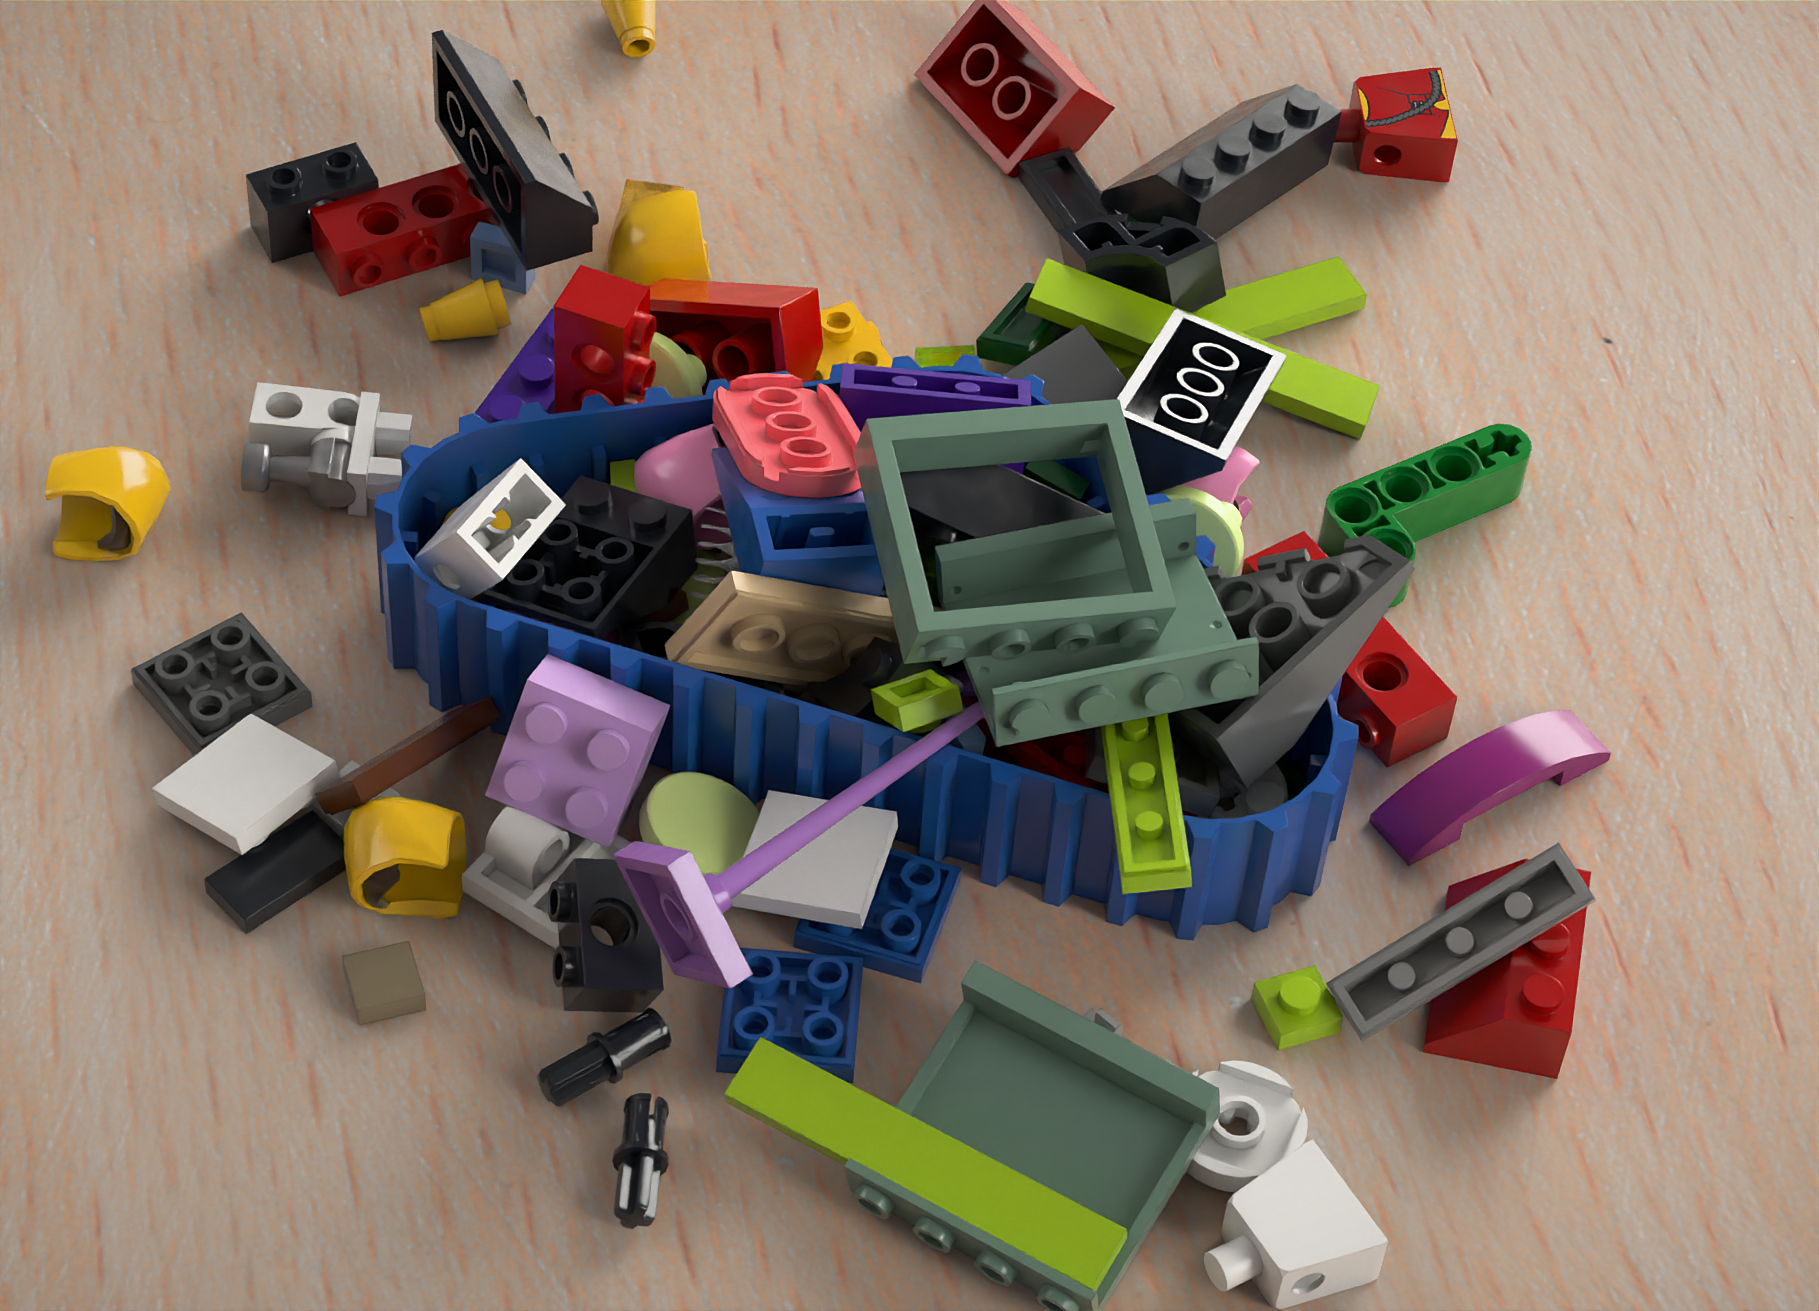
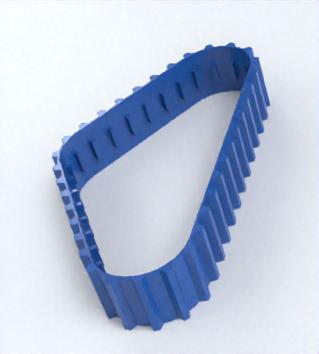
[374,354,1358,940]

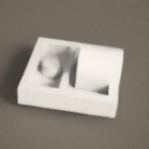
[462,805,631,949]

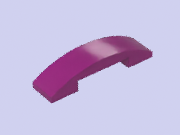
[1369,710,1611,866]

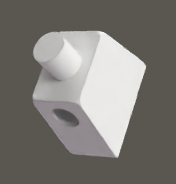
[414,458,566,600]
[1204,1139,1388,1309]

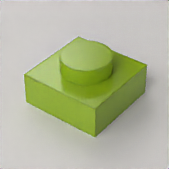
[871,669,963,733]
[1251,965,1343,1051]

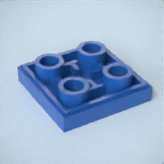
[793,848,961,984]
[716,947,864,1083]

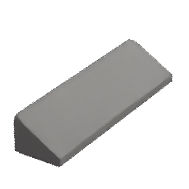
[1326,842,1596,1042]

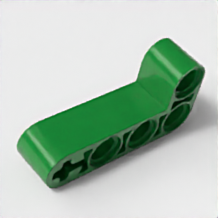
[1318,424,1532,608]

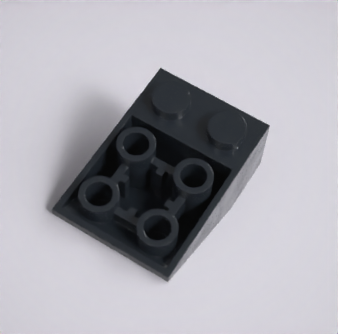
[481,475,698,637]

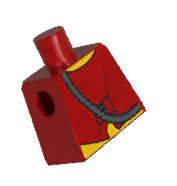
[1334,67,1458,182]

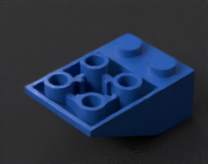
[711,447,884,597]

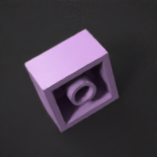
[485,654,670,847]

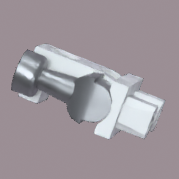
[241,382,413,516]

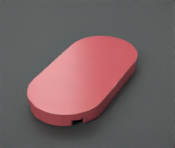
[712,373,861,498]

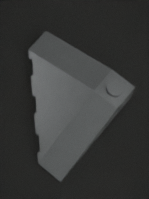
[1167,535,1415,789]

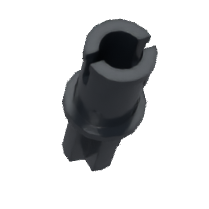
[537,1008,672,1106]
[612,1093,669,1229]

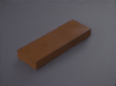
[315,696,500,815]

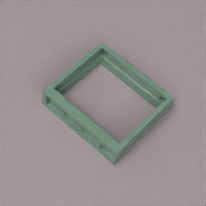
[853,399,1177,666]

